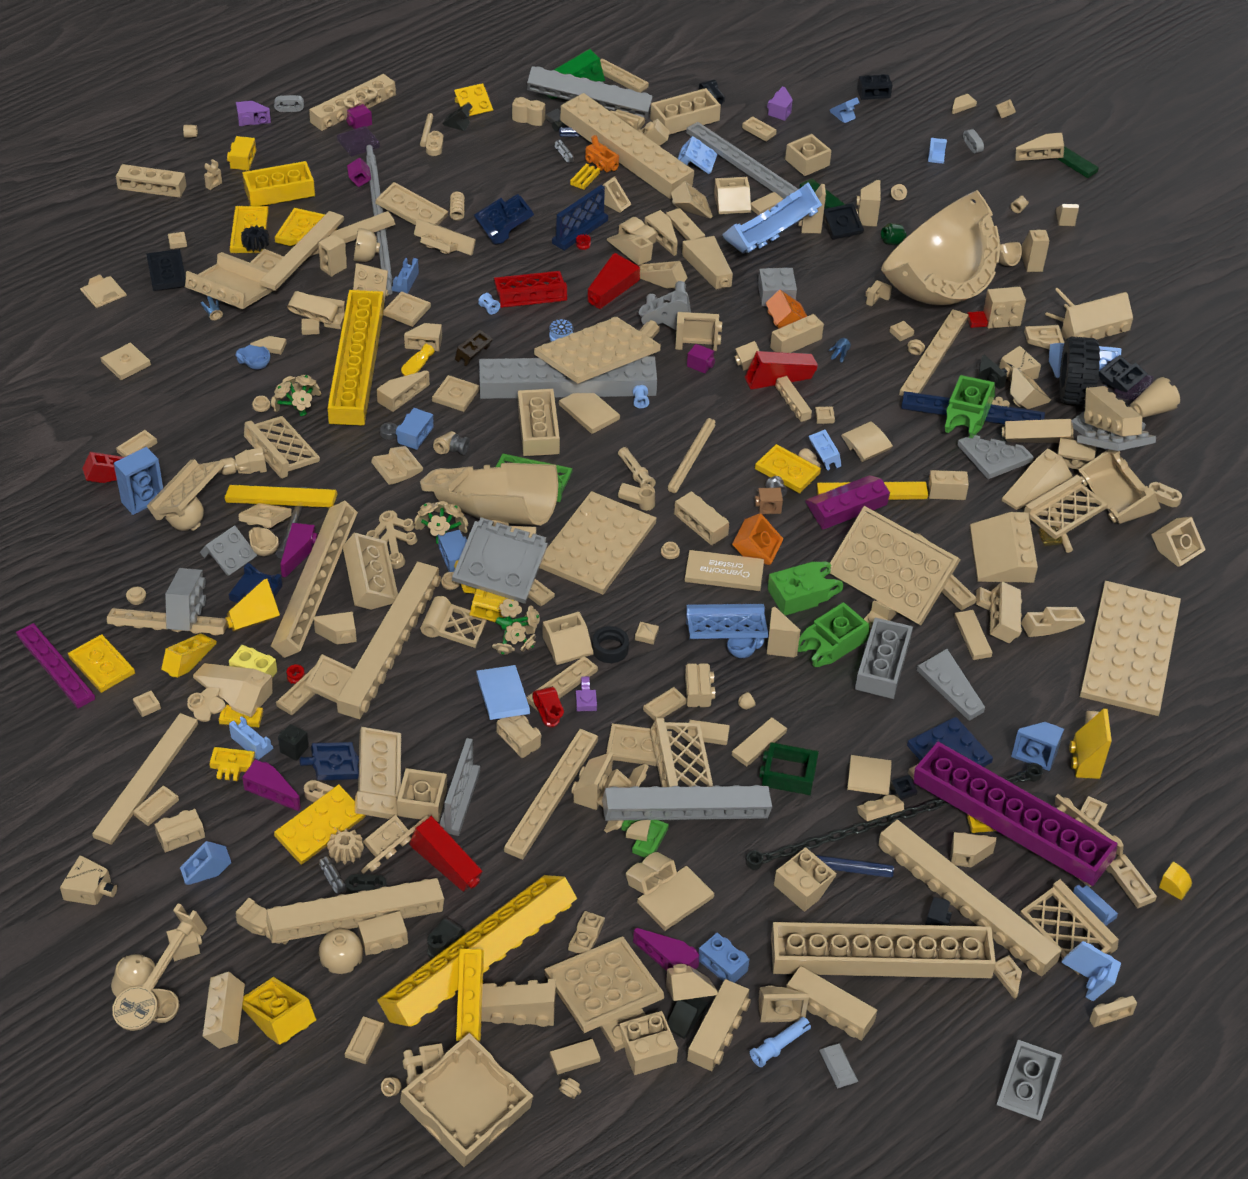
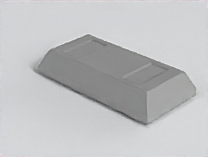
[819,1043,858,1089]

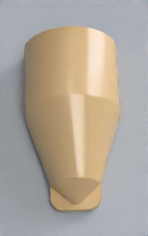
[420,463,558,526]

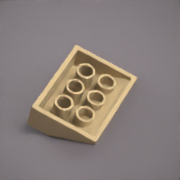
[970,512,1038,583]

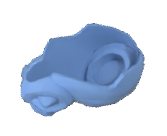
[235,345,271,370]
[727,638,764,658]

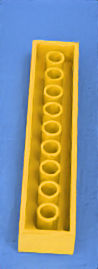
[327,290,384,425]
[377,875,577,1027]

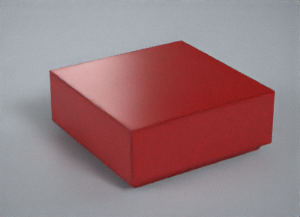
[967,311,988,328]

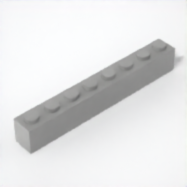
[527,66,653,119]
[602,785,772,821]

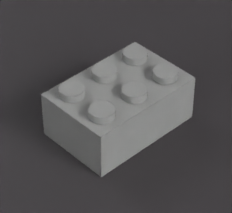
[165,568,206,631]

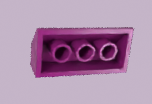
[805,475,890,530]

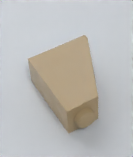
[1021,230,1050,272]

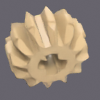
[327,828,364,865]

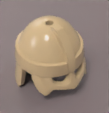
[111,954,156,997]

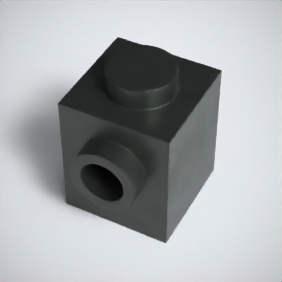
[278,724,309,761]

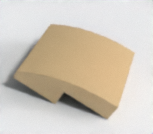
[841,422,893,462]
[371,446,423,485]
[847,755,891,795]

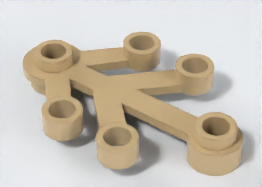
[366,510,417,569]

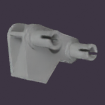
[639,281,691,330]

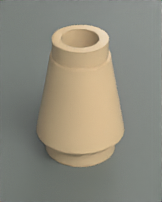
[433,431,456,454]

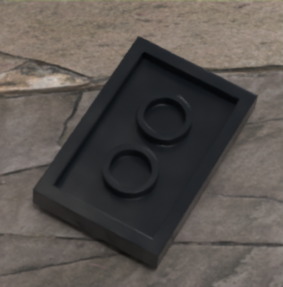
[146,249,186,291]

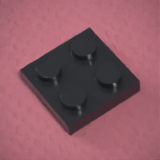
[823,203,864,239]

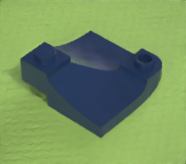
[474,194,534,244]

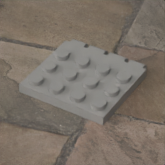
[452,517,548,604]

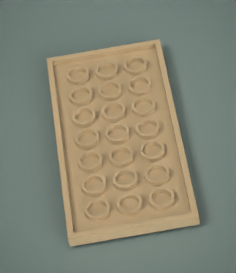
[1080,581,1181,716]

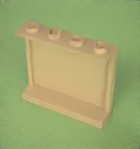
[185,252,274,309]

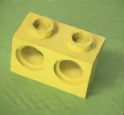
[229,645,277,678]

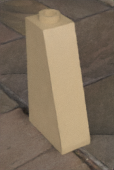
[682,236,733,289]
[1002,419,1073,443]

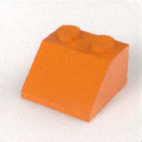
[766,290,807,329]
[732,513,783,565]

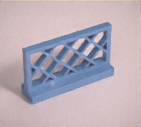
[686,604,768,639]

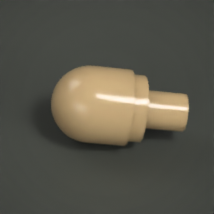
[798,448,821,467]

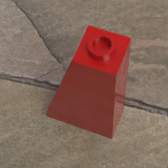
[587,253,640,309]
[745,351,818,389]
[409,815,483,892]

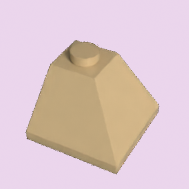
[671,181,713,219]
[1010,367,1051,409]
[666,964,718,1001]
[758,986,809,1022]

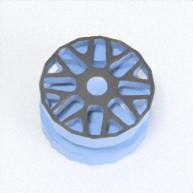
[549,319,573,342]

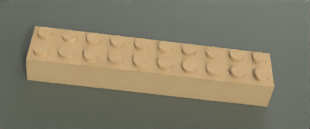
[560,93,694,199]
[771,922,996,978]

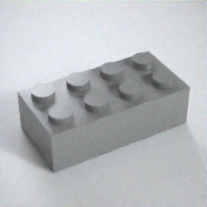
[855,617,913,699]

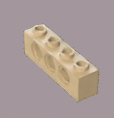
[116,164,186,198]

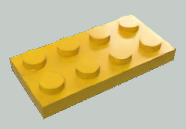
[274,784,366,865]

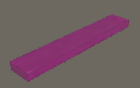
[16,623,95,709]

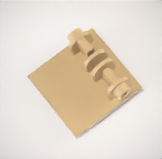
[353,263,389,303]

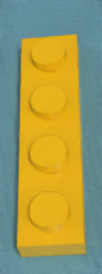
[456,949,484,1042]

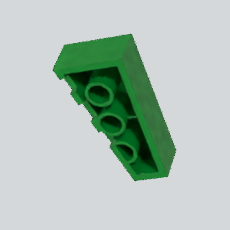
[548,49,605,99]

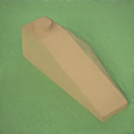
[1002,449,1073,510]
[193,663,272,717]

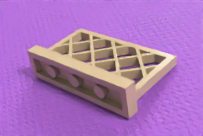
[244,416,320,478]
[147,459,225,520]
[1024,475,1108,539]
[650,718,713,787]
[1020,879,1119,975]

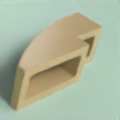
[1021,607,1085,637]

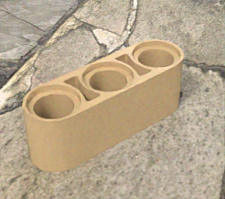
[287,291,339,324]

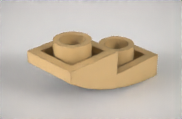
[568,911,605,954]

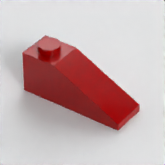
[82,452,124,483]

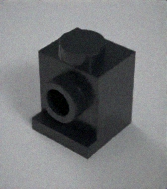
[925,897,952,926]

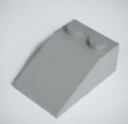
[997,1040,1062,1121]

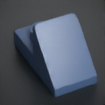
[830,98,859,123]

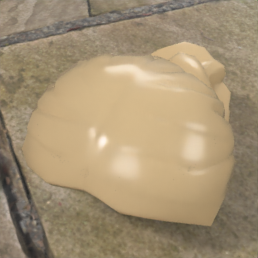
[249,527,279,557]
[152,989,180,1023]

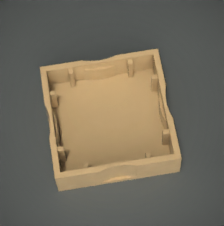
[400,1033,533,1167]

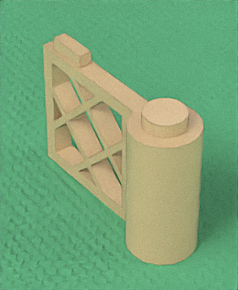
[420,596,487,648]

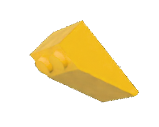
[1069,709,1112,779]
[242,977,316,1045]

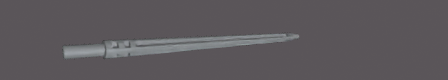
[366,145,393,295]

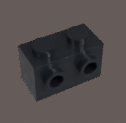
[857,74,893,100]

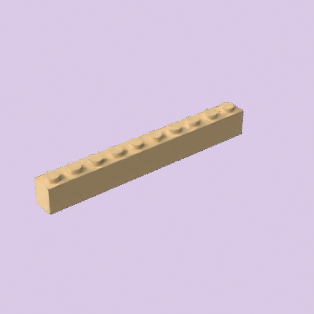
[271,501,358,658]
[337,562,441,719]
[878,820,1061,977]

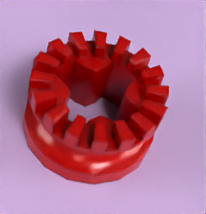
[576,234,591,250]
[286,665,305,684]

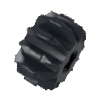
[241,225,270,252]

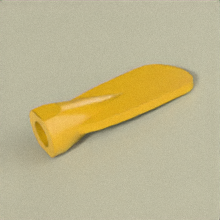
[401,343,435,376]

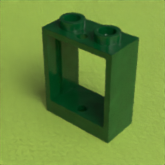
[759,742,819,796]

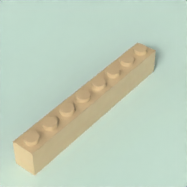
[266,878,444,943]

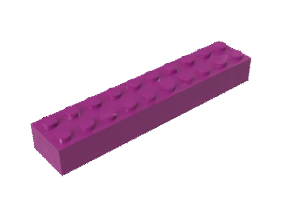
[914,742,1118,886]

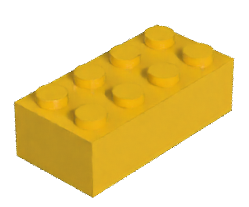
[242,161,315,206]

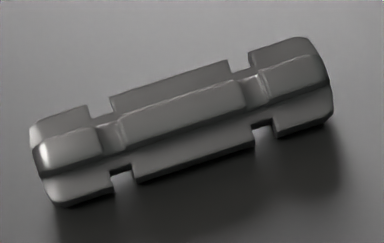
[555,140,574,163]
[319,856,346,894]

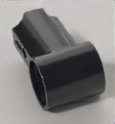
[699,80,725,105]

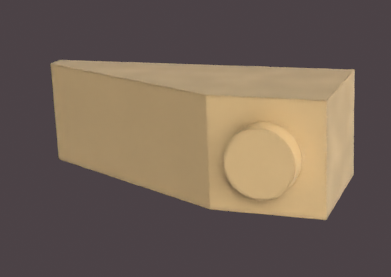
[1015,133,1064,161]
[798,184,826,233]
[644,210,677,256]
[639,261,687,289]
[377,370,430,412]

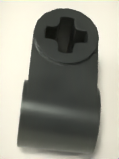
[427,917,465,959]

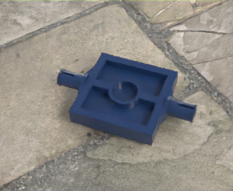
[300,742,359,780]

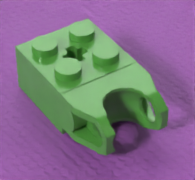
[945,375,995,438]
[768,562,843,616]
[798,602,869,667]

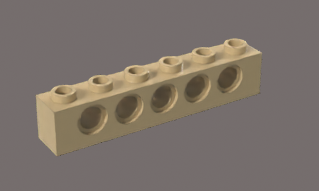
[309,74,396,131]

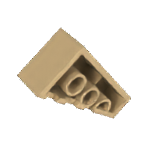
[1084,386,1142,436]

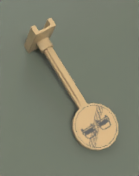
[113,903,207,1031]

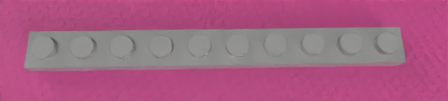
[686,122,799,199]

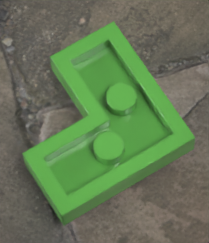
[622,820,669,858]

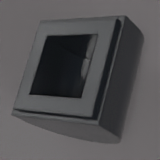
[889,775,918,800]

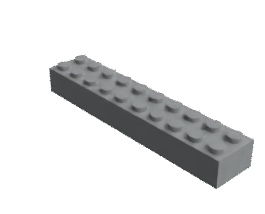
[479,356,657,399]

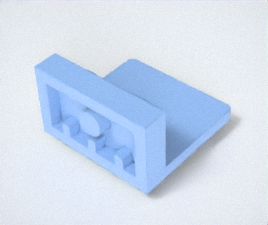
[677,136,717,174]
[1062,941,1121,1001]

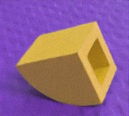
[1159,862,1192,900]

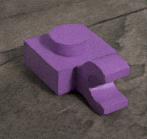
[576,676,597,711]

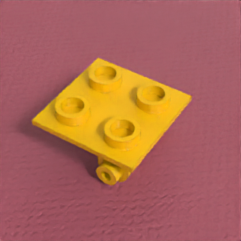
[454,83,493,116]

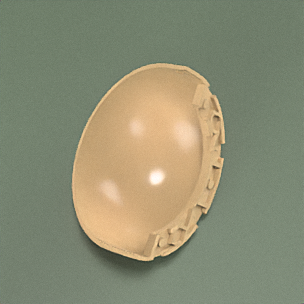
[881,190,1000,305]

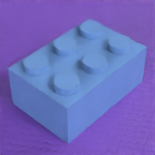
[114,447,163,515]

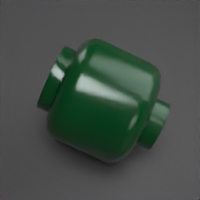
[881,223,906,246]

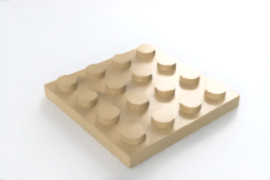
[544,936,664,1033]

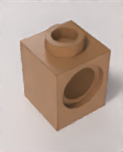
[755,488,783,514]

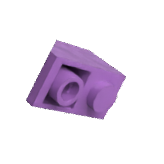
[767,86,793,121]
[236,101,271,126]

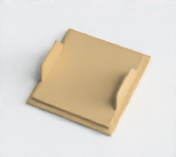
[80,275,127,308]

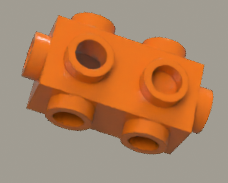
[585,135,619,172]

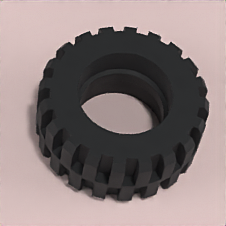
[1059,336,1100,405]

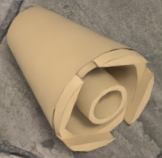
[1130,377,1180,418]

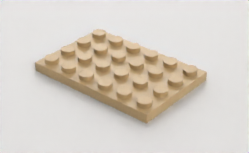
[534,317,661,384]
[539,491,656,595]
[829,506,961,626]

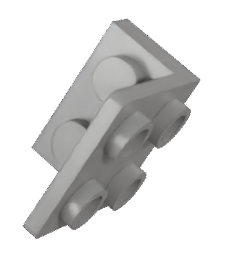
[200,525,257,576]

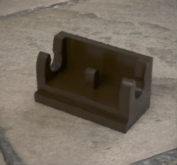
[455,329,493,366]

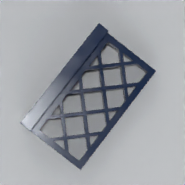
[552,185,608,251]

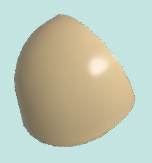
[999,242,1022,267]

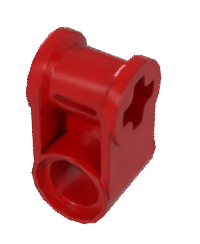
[533,686,564,727]

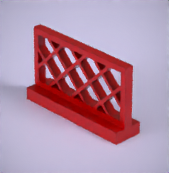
[494,271,567,308]

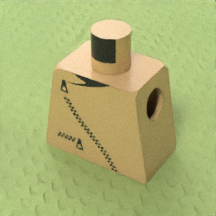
[999,346,1041,382]
[60,856,117,905]

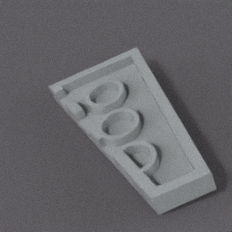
[917,649,985,721]

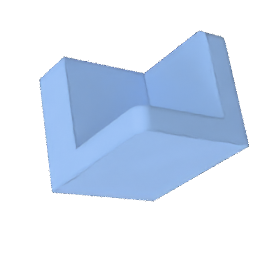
[928,138,947,163]

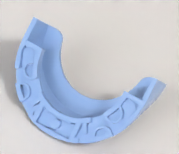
[722,182,822,253]

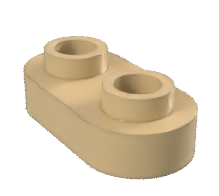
[426,131,443,156]

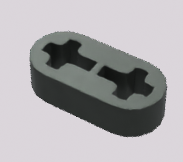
[346,874,387,894]

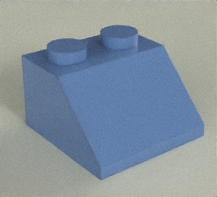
[1011,722,1064,771]

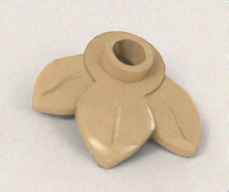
[187,687,226,722]

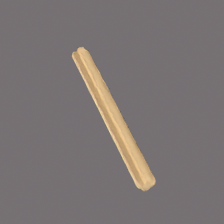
[668,418,715,493]

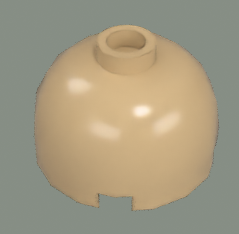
[354,228,380,262]
[166,496,204,531]
[319,928,363,974]

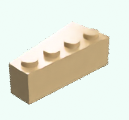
[481,979,556,1027]

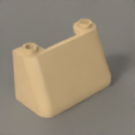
[1078,449,1160,524]

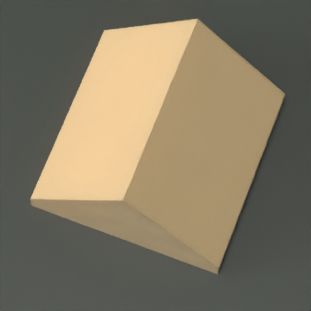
[767,607,801,657]

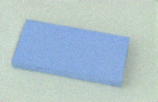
[476,665,530,720]

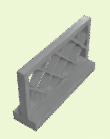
[440,738,480,836]

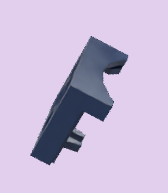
[229,563,283,603]

